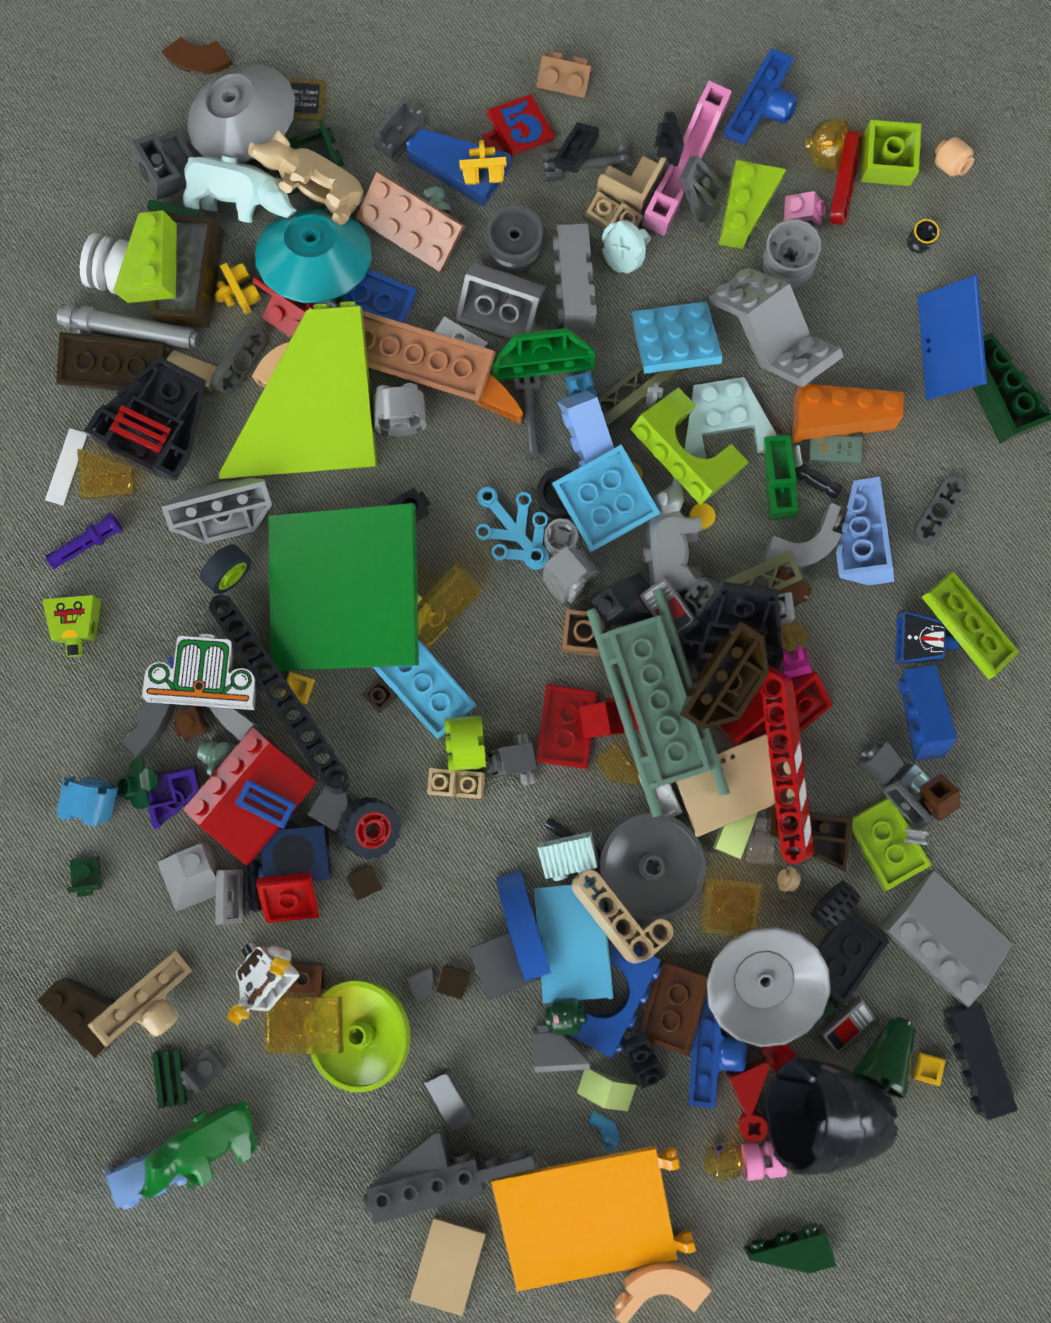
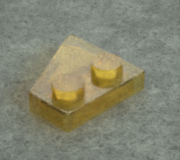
[77,449,136,500]

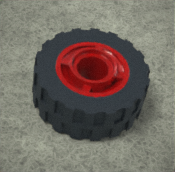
[338,797,401,859]

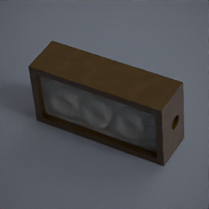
[149,215,224,328]

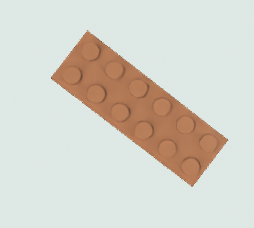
[363,311,496,403]

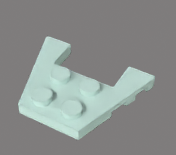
[684,377,777,459]

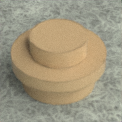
[777,866,801,892]

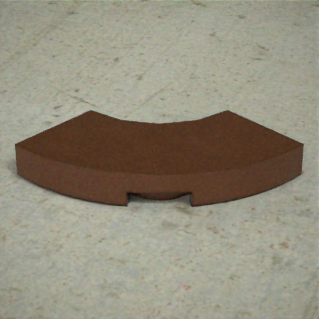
[161,37,233,74]

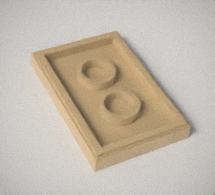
[410,1216,486,1316]

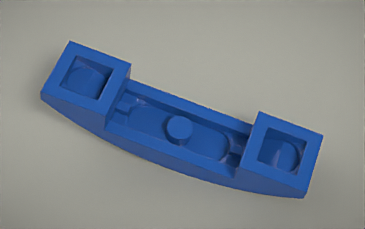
[496,870,552,981]

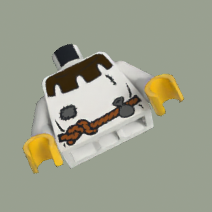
[227,943,300,1025]

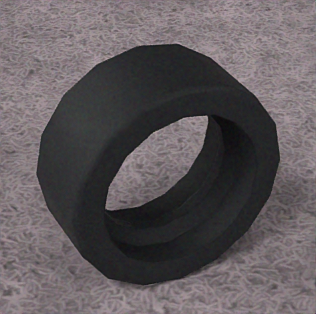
[537,468,573,519]

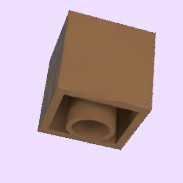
[561,609,605,657]

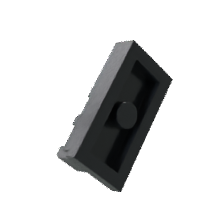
[654,112,684,166]
[553,122,600,173]

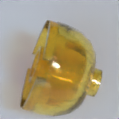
[805,119,849,173]

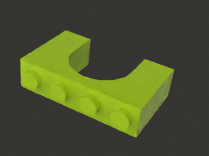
[630,387,749,505]

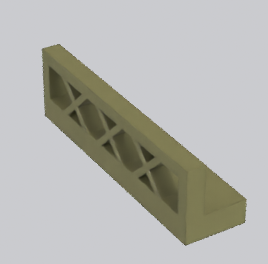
[598,364,686,431]
[696,550,804,600]

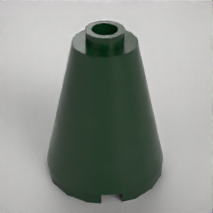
[854,1017,916,1098]

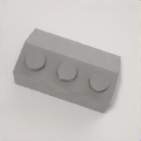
[455,263,546,339]

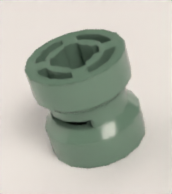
[420,186,452,215]

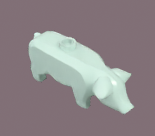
[183,155,297,223]

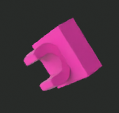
[782,645,812,678]

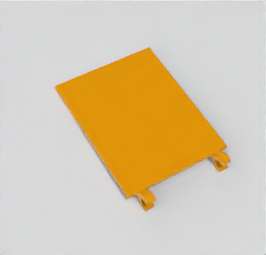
[491,1146,696,1291]

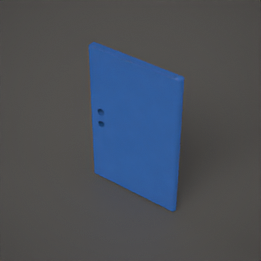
[918,275,987,400]

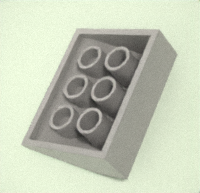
[880,870,1013,1007]

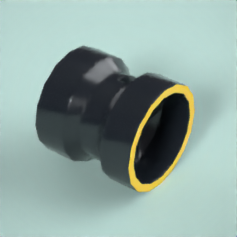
[907,219,939,254]

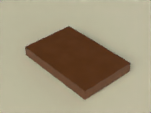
[639,960,709,1057]

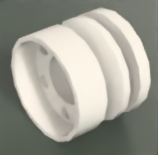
[80,233,129,294]

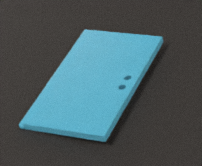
[534,883,613,1003]

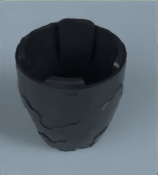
[764,1058,898,1175]

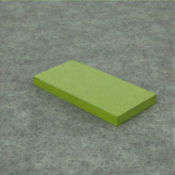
[922,571,1019,680]

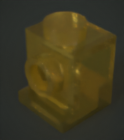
[781,622,808,652]

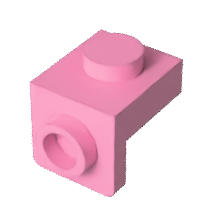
[784,191,825,225]

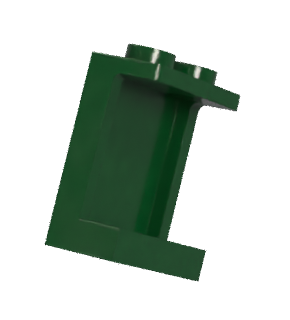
[277,120,344,195]

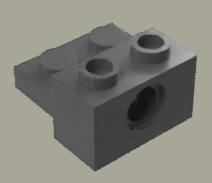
[131,130,193,201]

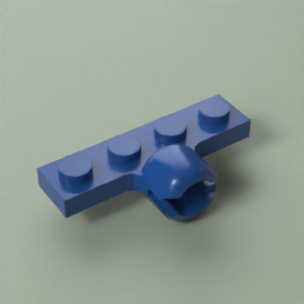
[723,48,797,146]
[688,996,747,1109]

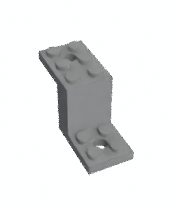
[709,268,844,387]

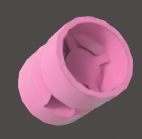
[741,1141,787,1181]

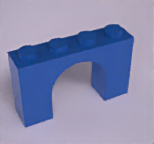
[569,938,662,1058]

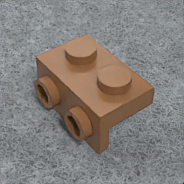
[536,51,593,98]

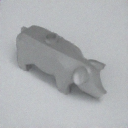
[643,477,707,593]

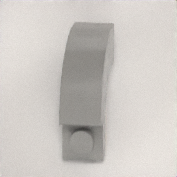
[761,503,842,571]

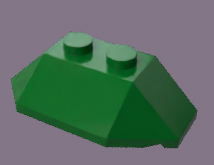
[492,328,595,381]

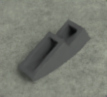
[121,702,177,757]

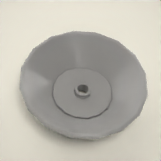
[187,63,295,163]
[707,927,830,1047]

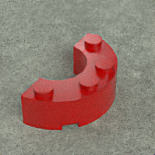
[578,689,685,739]

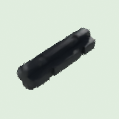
[795,463,843,499]
[243,859,262,913]

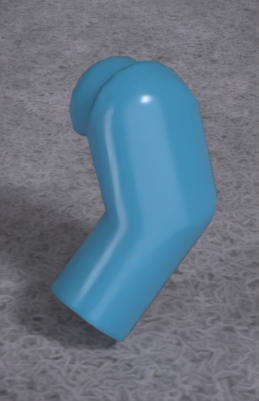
[588,1110,620,1150]

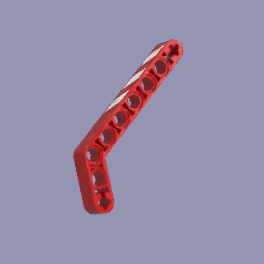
[757,664,814,864]

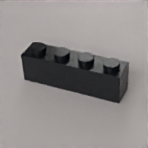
[943,1001,1018,1121]

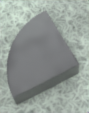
[407,967,434,1003]

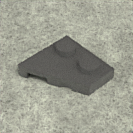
[680,156,726,229]

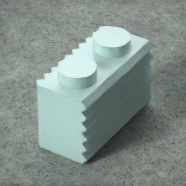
[538,832,599,881]

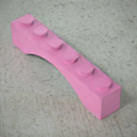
[642,81,732,236]

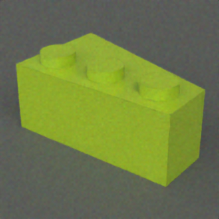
[718,160,786,249]
[113,210,177,303]

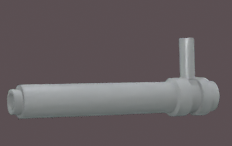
[57,303,199,349]

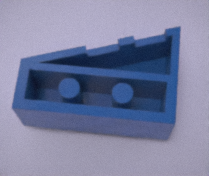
[898,665,957,761]

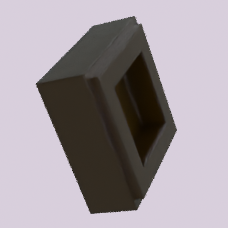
[346,865,382,901]
[436,965,470,1000]

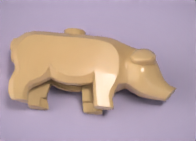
[248,130,365,225]

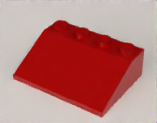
[183,727,317,866]

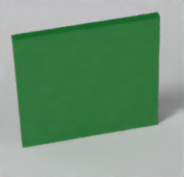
[268,503,419,672]

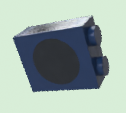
[258,825,332,881]

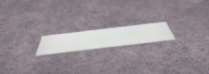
[45,428,87,505]

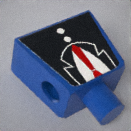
[895,612,959,665]

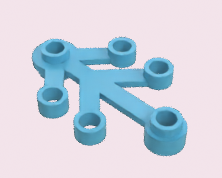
[476,487,549,570]

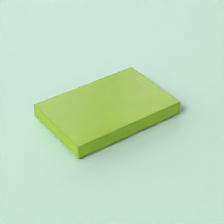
[850,797,932,891]

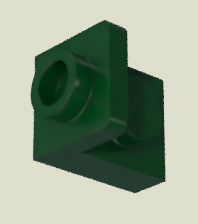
[67,856,102,897]

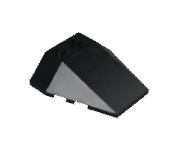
[84,357,207,481]
[673,581,783,671]

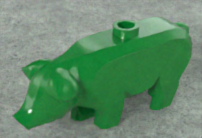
[138,1101,258,1199]

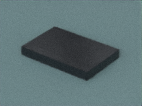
[817,912,889,1007]

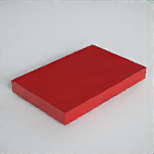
[535,684,598,769]

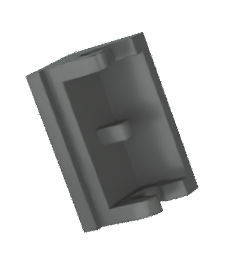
[372,96,426,162]

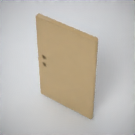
[676,734,795,837]

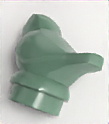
[197,740,238,776]

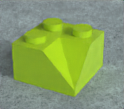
[860,120,921,186]

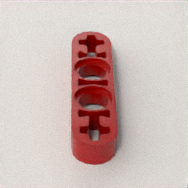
[830,130,863,225]

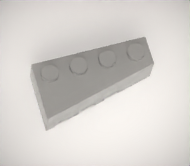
[552,223,597,332]
[543,546,602,605]

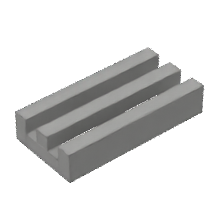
[215,869,244,925]

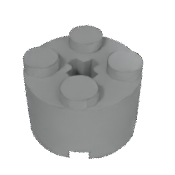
[372,383,426,437]

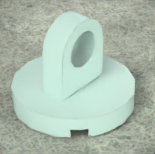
[602,220,651,274]

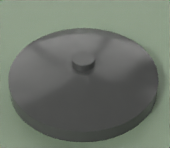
[599,813,706,921]

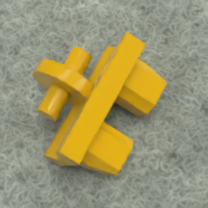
[459,140,507,185]
[214,263,261,315]

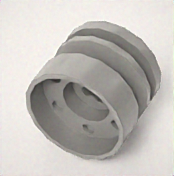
[762,219,821,288]

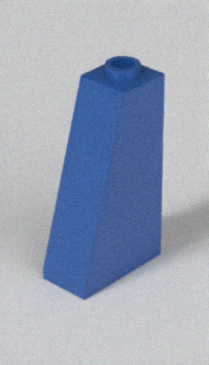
[406,129,511,207]

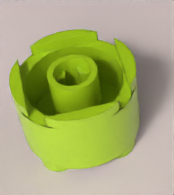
[444,715,486,771]

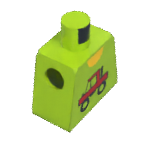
[42,595,101,657]

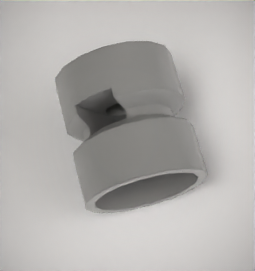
[544,518,578,556]

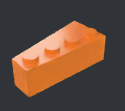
[792,383,904,443]

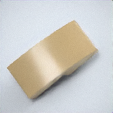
[584,191,643,228]
[427,768,485,799]

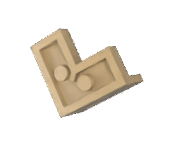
[597,156,667,214]

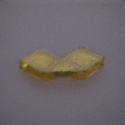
[594,745,647,785]

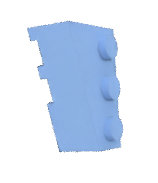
[557,390,614,468]
[105,1148,186,1210]

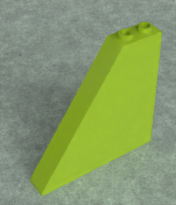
[219,301,378,479]

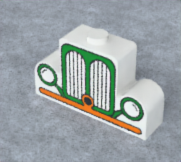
[142,634,257,710]

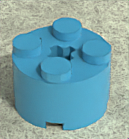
[56,776,118,826]

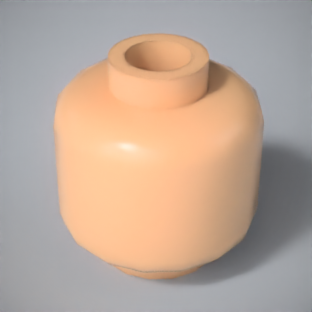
[935,137,974,177]

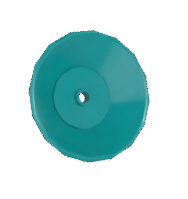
[255,206,372,303]

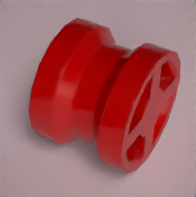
[738,1111,768,1143]

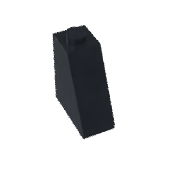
[591,572,654,626]

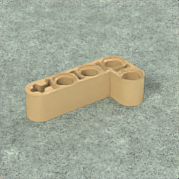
[572,870,673,964]

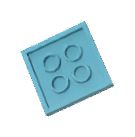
[632,301,722,374]
[552,444,660,553]

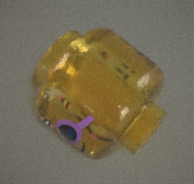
[703,1141,745,1182]

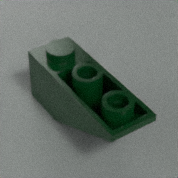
[743,1223,837,1274]

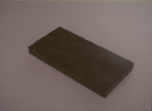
[56,332,165,392]

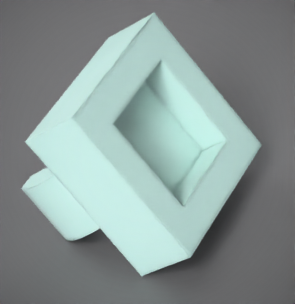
[899,764,932,801]

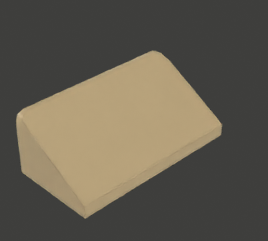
[166,350,217,392]

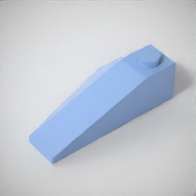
[836,477,894,585]

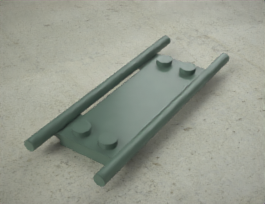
[587,588,730,817]

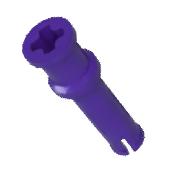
[45,512,123,569]

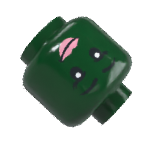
[546,998,587,1035]

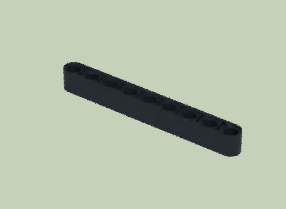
[209,594,350,795]

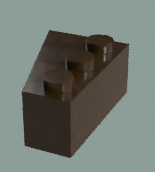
[764,806,853,872]
[37,977,123,1058]

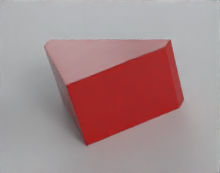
[726,1058,770,1117]

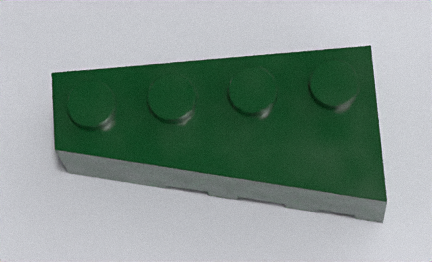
[973,333,1051,444]

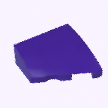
[148,764,200,829]

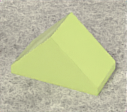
[577,1068,636,1111]

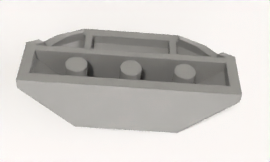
[161,477,272,544]

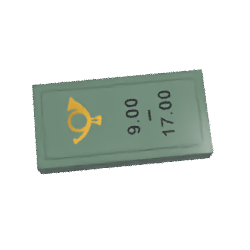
[808,436,862,465]

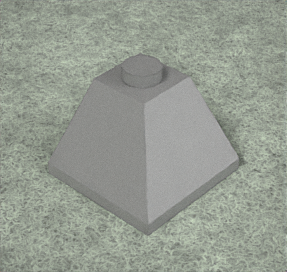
[157,842,218,912]
[532,1024,590,1073]

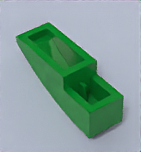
[763,435,799,520]

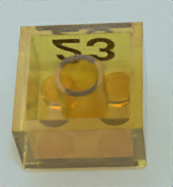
[699,877,762,936]

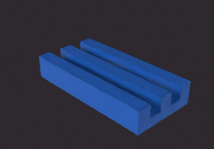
[235,779,297,829]

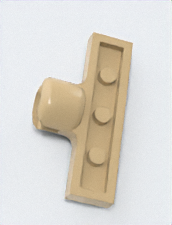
[88,950,192,1046]

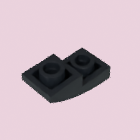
[620,1031,666,1089]

